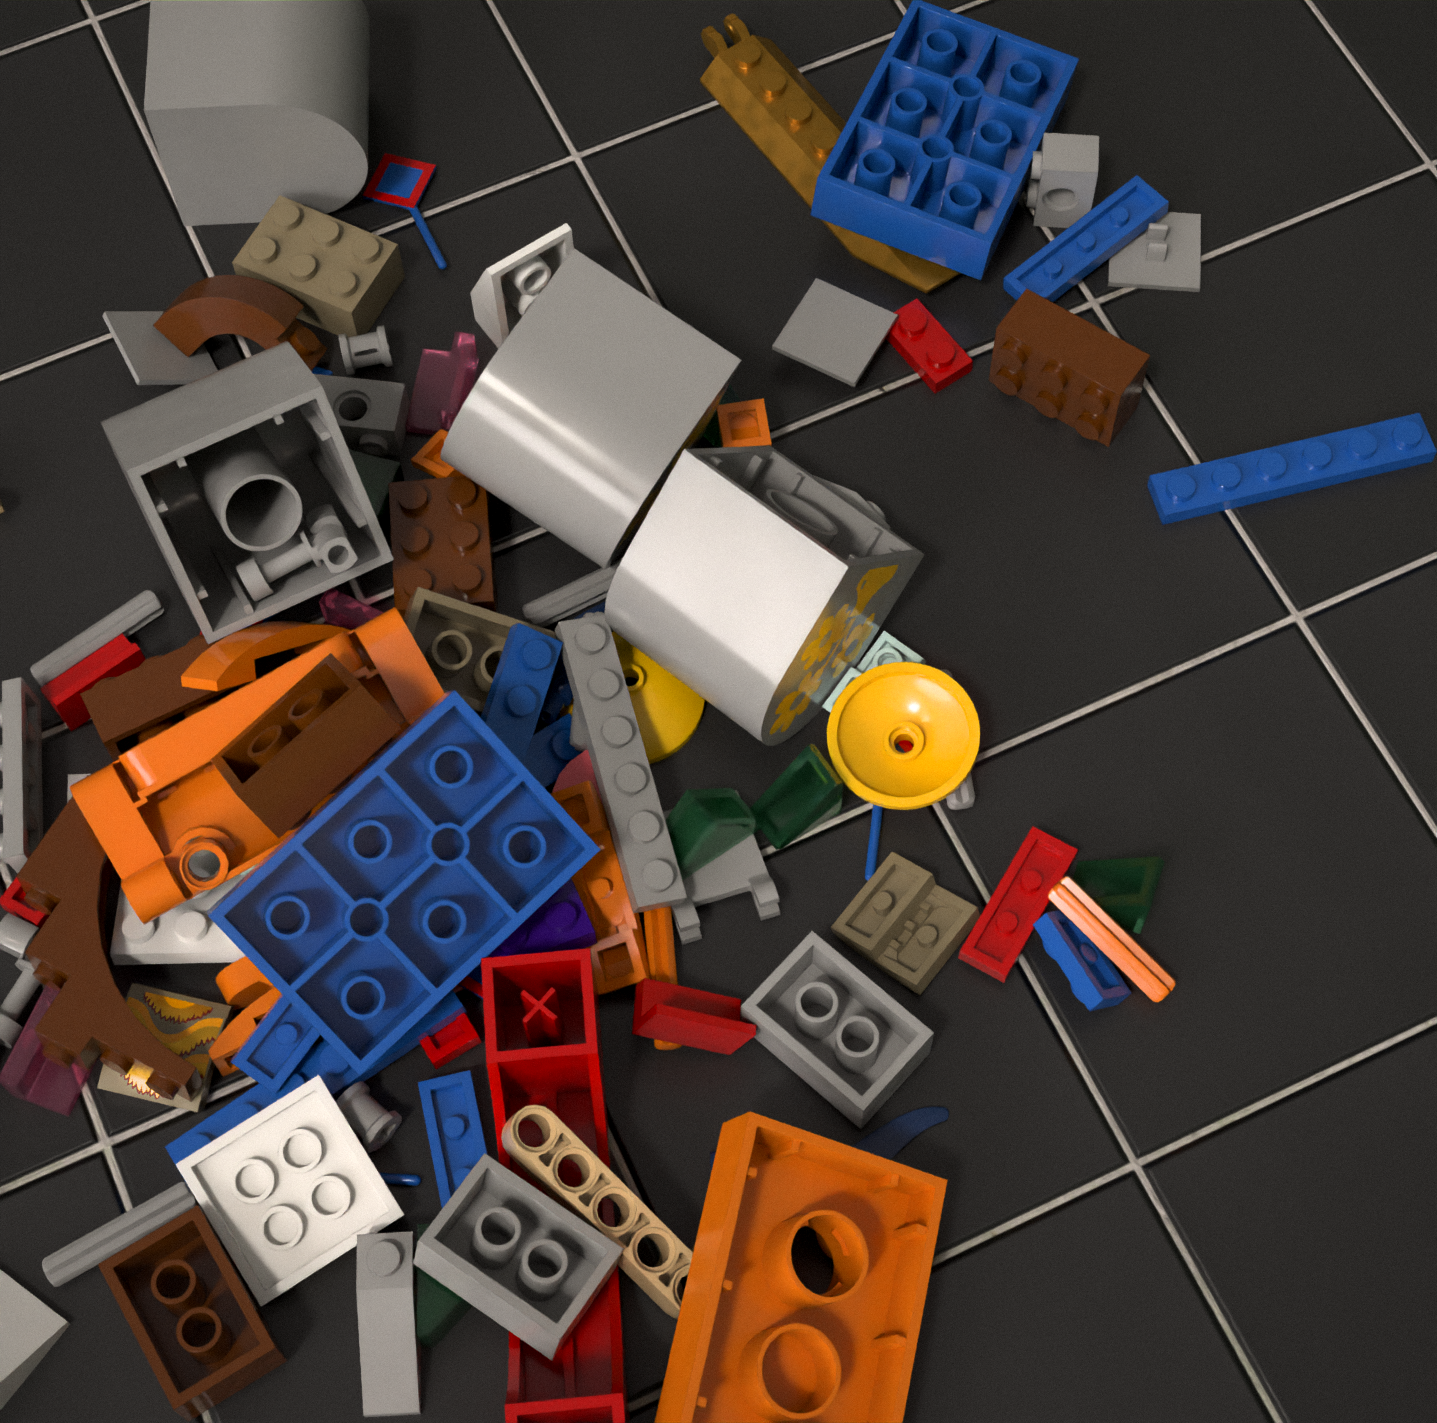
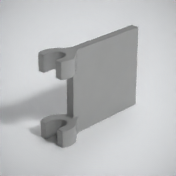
[663,790,780,945]

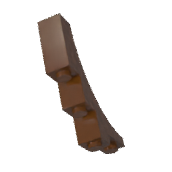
[17,775,203,1102]

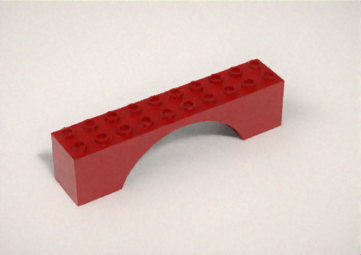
[481,948,630,1423]

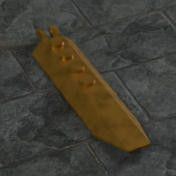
[700,13,960,294]

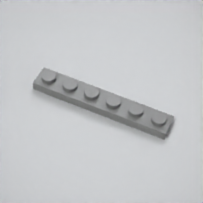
[555,615,687,914]

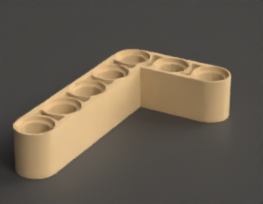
[501,1105,695,1319]

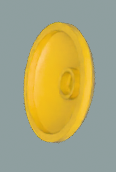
[559,632,705,764]
[827,662,980,810]

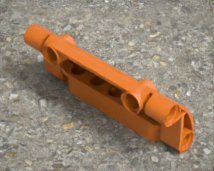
[69,607,445,925]

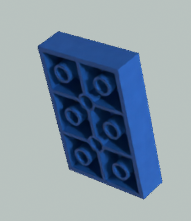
[810,0,1079,280]
[207,690,601,1076]

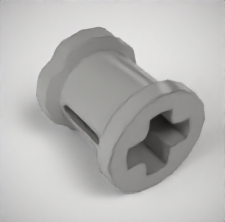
[338,325,393,375]
[336,1081,402,1153]

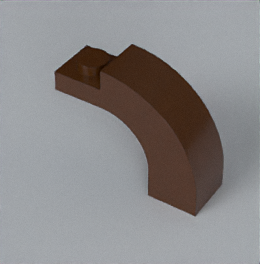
[153,275,328,371]

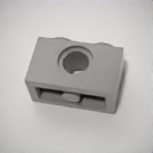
[1026,133,1099,228]
[314,374,411,457]

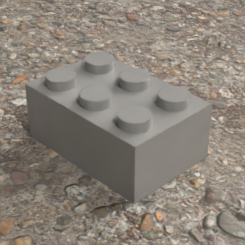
[741,931,934,1129]
[413,1153,624,1361]

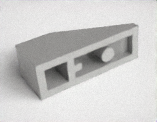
[356,1231,421,1417]

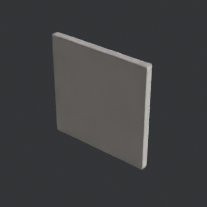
[1108,212,1201,292]
[772,278,898,387]
[102,311,218,385]

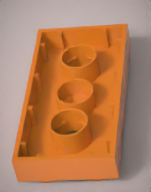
[654,1111,948,1423]

